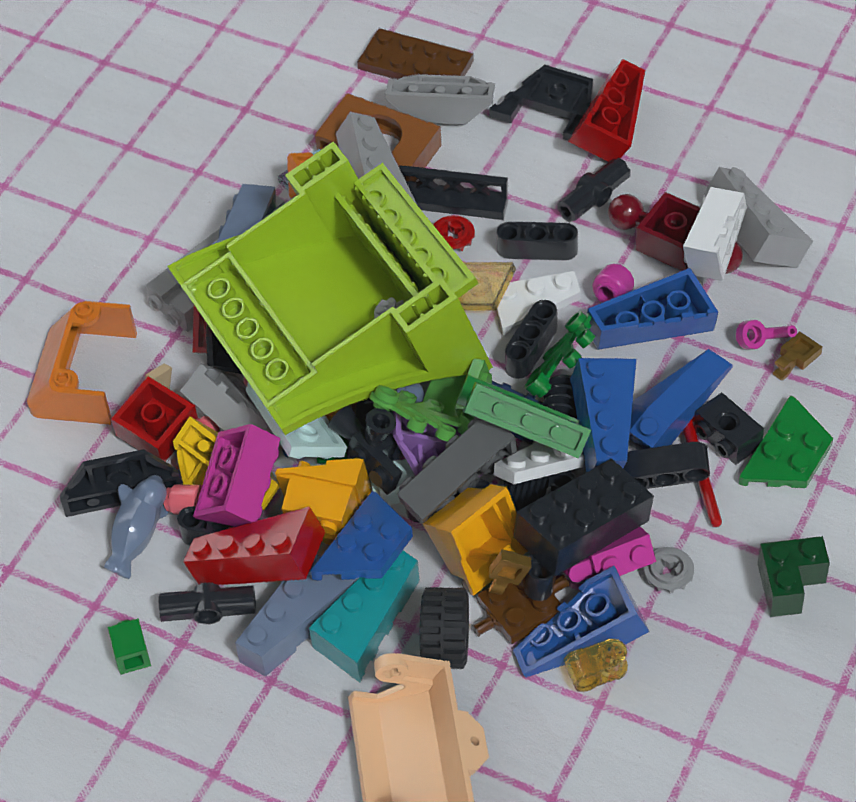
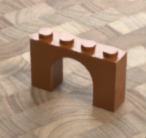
[315,93,442,182]

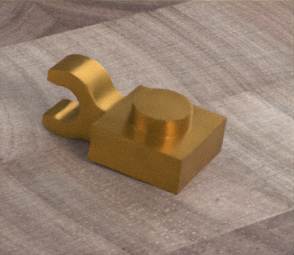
[773,331,823,380]
[489,549,531,595]

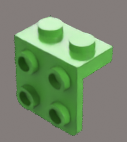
[423,359,492,419]

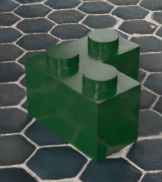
[758,536,830,617]

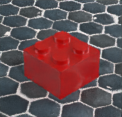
[111,376,198,462]

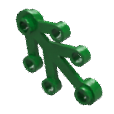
[524,310,595,398]

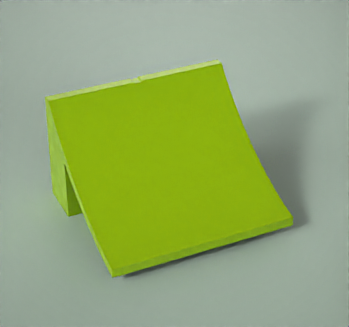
[167,141,493,435]

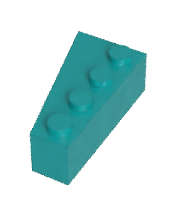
[309,550,420,683]

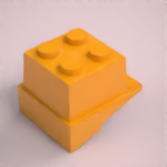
[275,458,372,545]
[423,484,528,596]

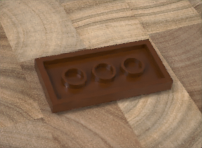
[357,28,474,80]

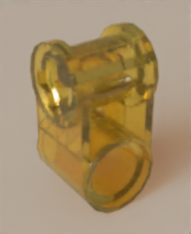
[563,639,628,692]

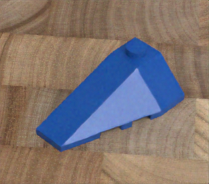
[629,349,733,449]
[513,566,650,677]

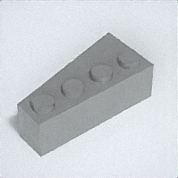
[336,112,417,204]
[704,167,813,268]

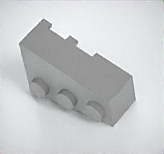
[180,363,274,435]

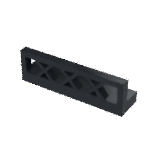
[399,165,508,220]

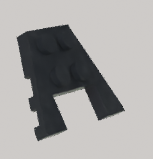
[489,64,593,141]

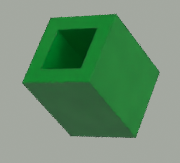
[108,618,151,675]

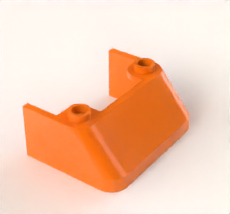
[27,301,137,425]

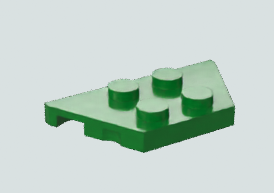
[738,395,833,488]

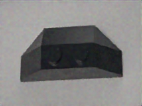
[60,449,183,517]

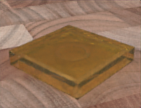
[458,262,516,311]

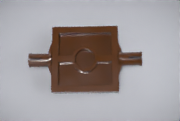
[472,575,570,645]

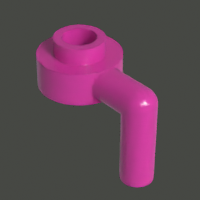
[736,320,797,350]

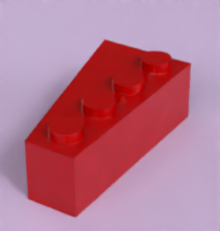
[568,59,646,162]
[183,507,326,585]

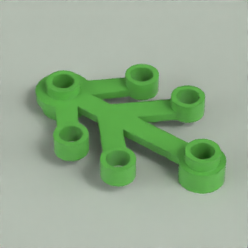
[370,385,475,442]

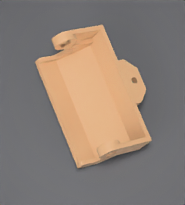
[348,653,489,802]

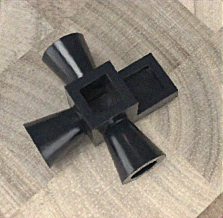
[328,406,403,495]

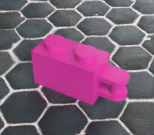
[563,527,656,582]

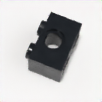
[694,392,764,465]

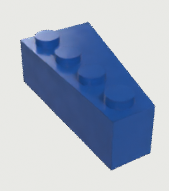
[570,358,637,472]

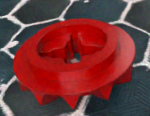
[433,216,475,252]

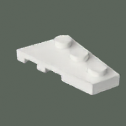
[491,271,581,336]
[494,442,584,484]

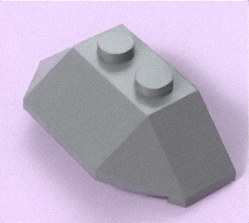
[385,74,495,125]

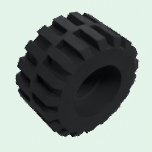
[420,587,469,669]

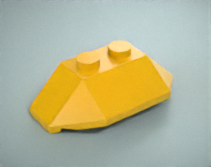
[173,416,280,510]

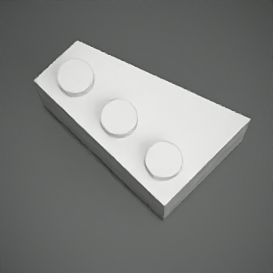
[683,187,747,281]

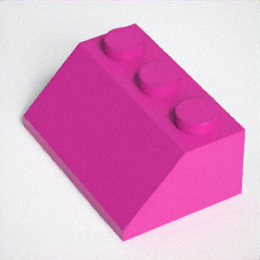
[193,424,281,527]

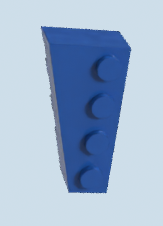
[587,268,718,350]

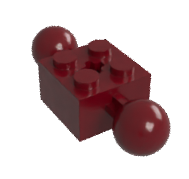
[608,192,743,274]

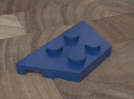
[311,491,413,581]

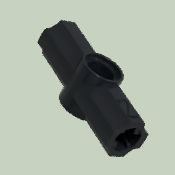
[557,157,631,223]
[158,583,256,624]

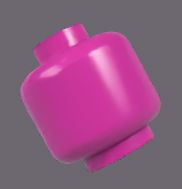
[592,264,634,303]

